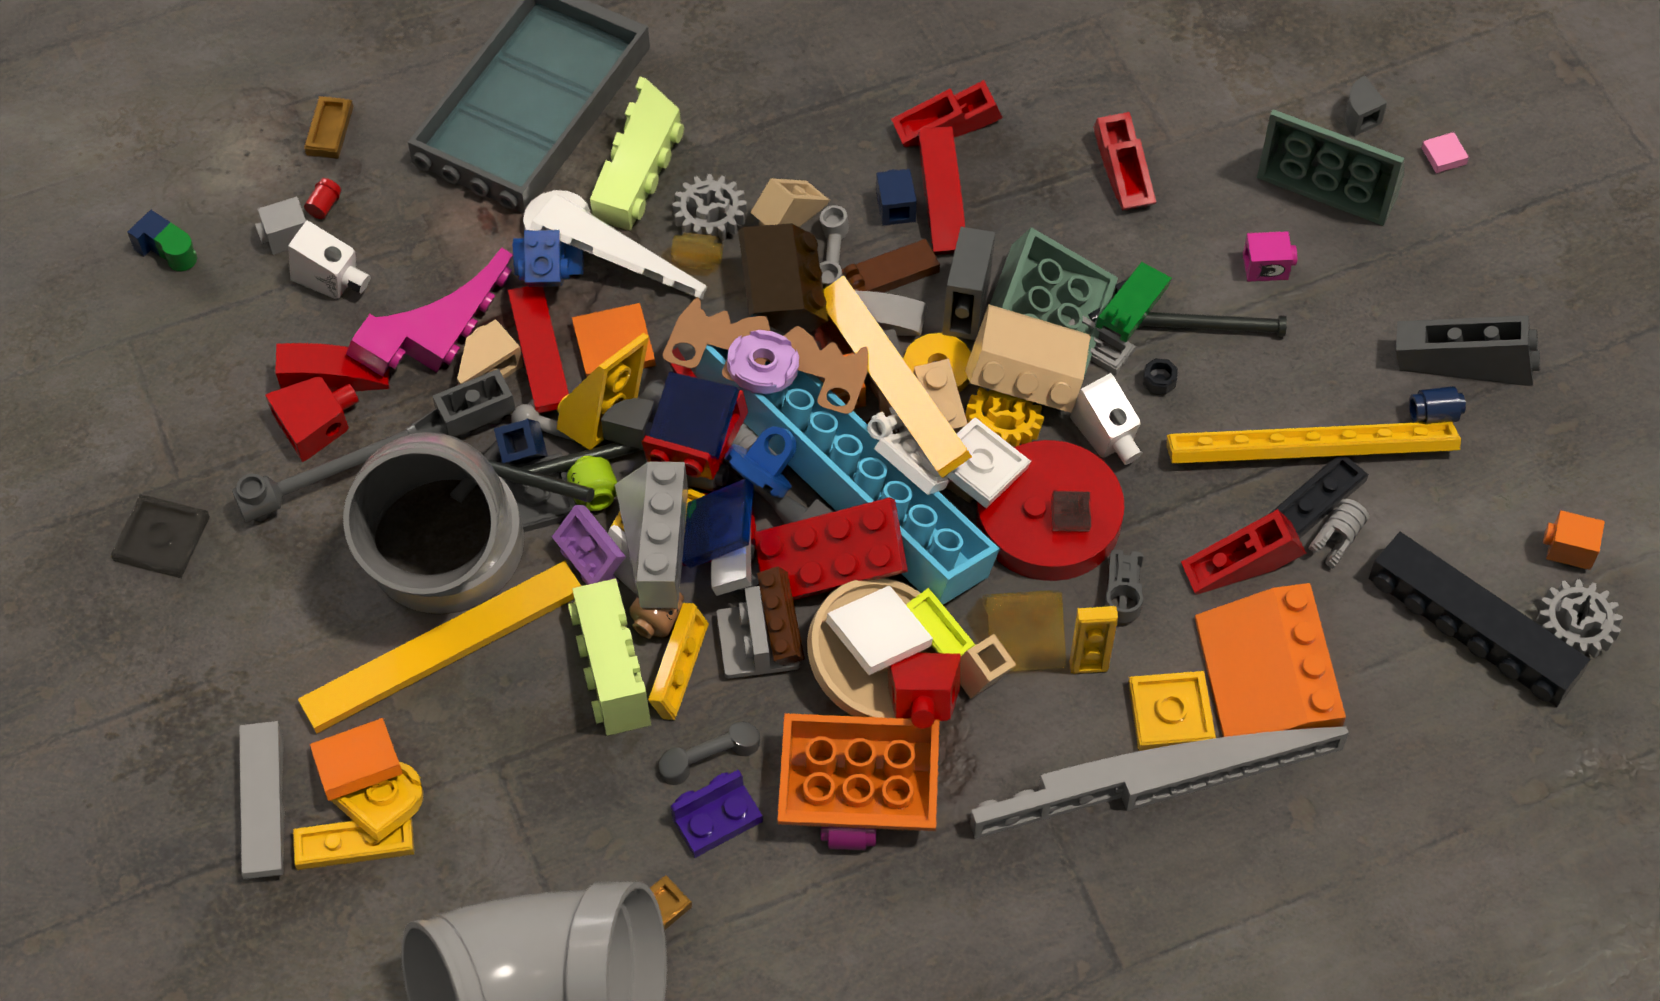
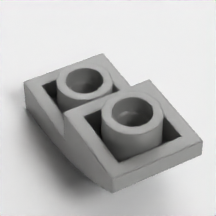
[855,291,928,336]

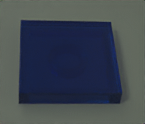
[649,372,740,459]
[682,478,754,568]

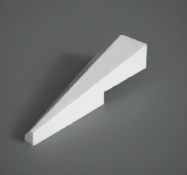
[529,194,708,299]

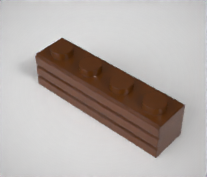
[757,567,805,666]

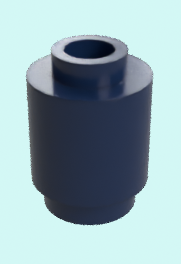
[1409,386,1466,424]

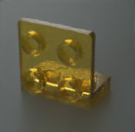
[983,590,1066,671]

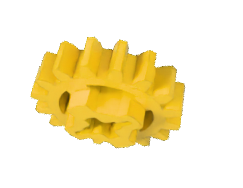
[965,387,1044,447]

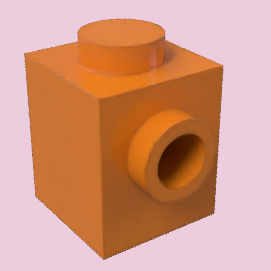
[1543,510,1605,570]

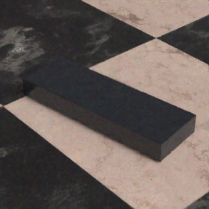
[1269,456,1369,539]

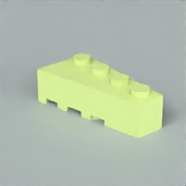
[568,578,651,736]

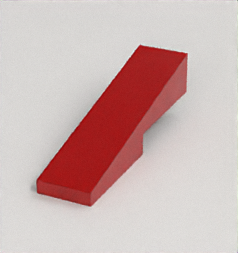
[508,286,569,413]

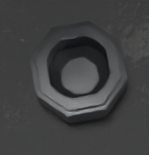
[1143,358,1178,395]

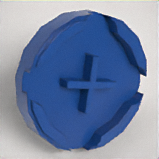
[725,426,796,498]

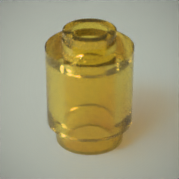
[671,232,723,270]

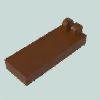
[842,239,940,293]

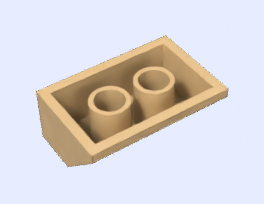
[965,304,1090,413]

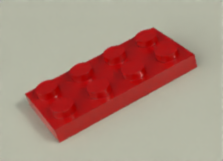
[754,497,908,600]

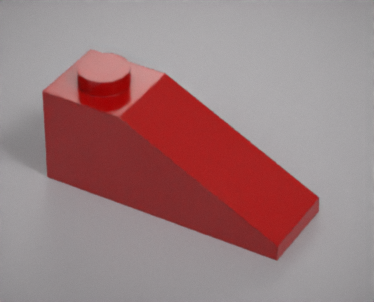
[1181,509,1306,595]

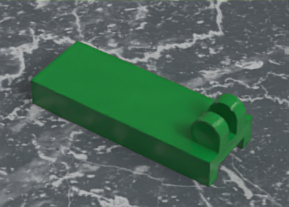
[1095,262,1172,343]

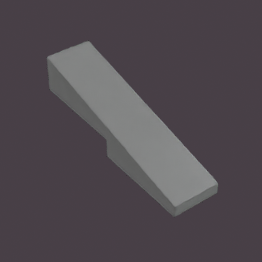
[239,721,285,879]

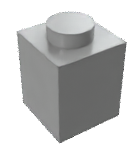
[255,197,306,255]

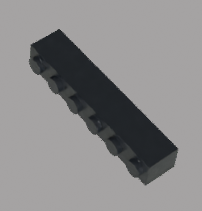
[1368,531,1590,707]

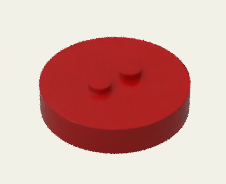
[976,440,1124,581]

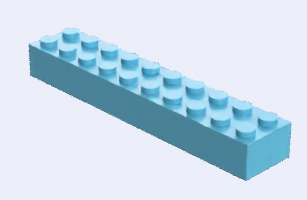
[695,344,1000,605]

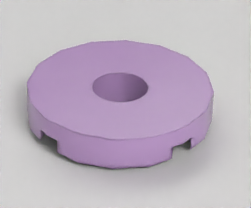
[727,330,799,394]

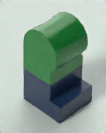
[127,210,197,271]

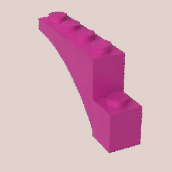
[346,247,513,377]

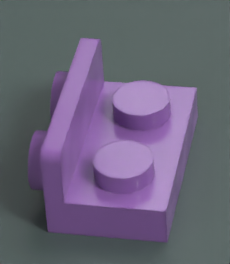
[552,505,626,585]

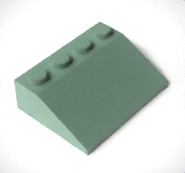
[1257,109,1404,226]
[990,227,1118,389]

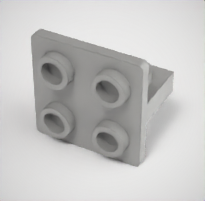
[717,586,800,679]

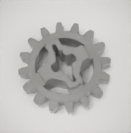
[672,174,747,243]
[1536,579,1623,658]

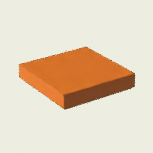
[572,303,656,378]
[310,718,403,801]

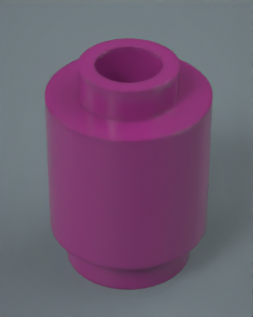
[821,826,876,850]

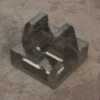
[1051,491,1091,531]

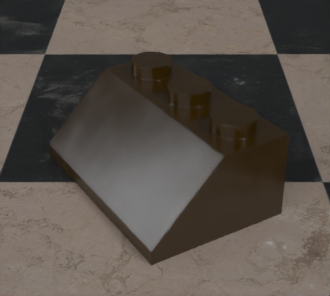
[738,223,828,334]

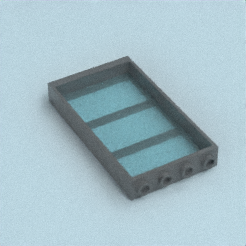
[408,0,650,213]

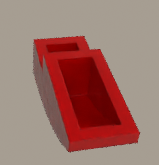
[891,80,1003,147]
[1093,112,1156,210]
[275,343,390,392]

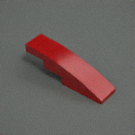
[918,126,965,255]

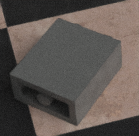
[943,227,995,340]

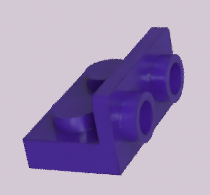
[671,770,763,858]

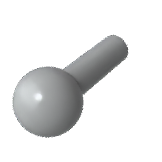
[511,404,575,441]

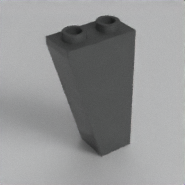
[1396,315,1540,386]

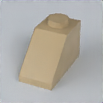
[750,178,830,227]
[457,319,524,385]

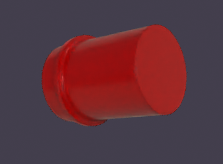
[304,178,342,219]

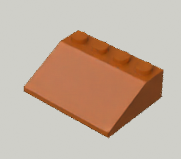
[1194,583,1346,737]
[777,713,940,831]

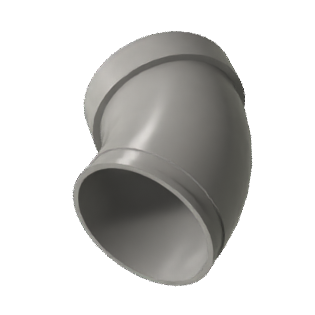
[343,432,524,614]
[401,882,667,1001]

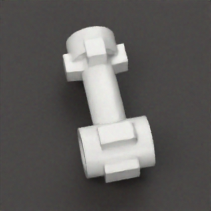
[867,407,908,440]

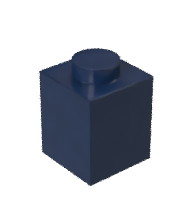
[876,169,917,226]
[494,419,548,466]

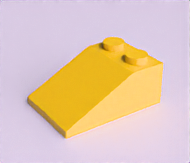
[556,333,649,450]

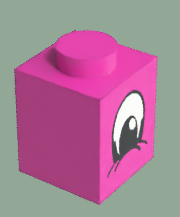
[1243,231,1297,282]

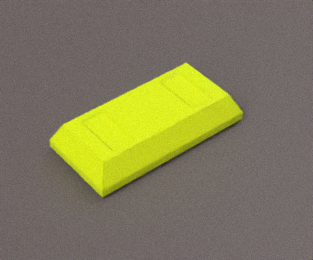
[906,588,975,656]

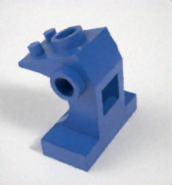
[512,230,584,287]

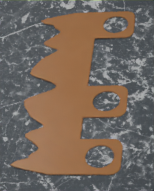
[663,297,868,414]

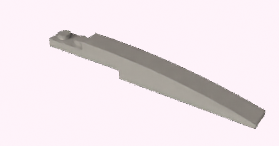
[970,726,1349,839]

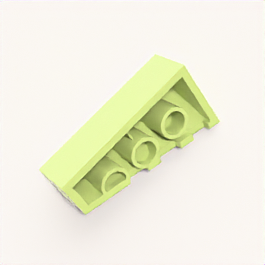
[590,77,684,231]

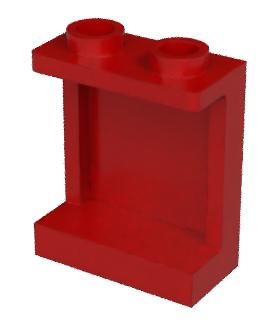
[642,373,748,480]

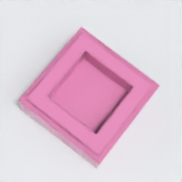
[1421,132,1469,173]

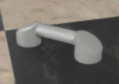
[820,205,849,289]

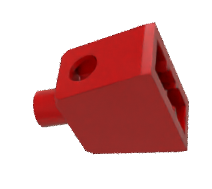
[265,377,359,463]
[888,653,961,729]

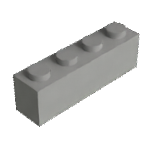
[615,462,688,608]

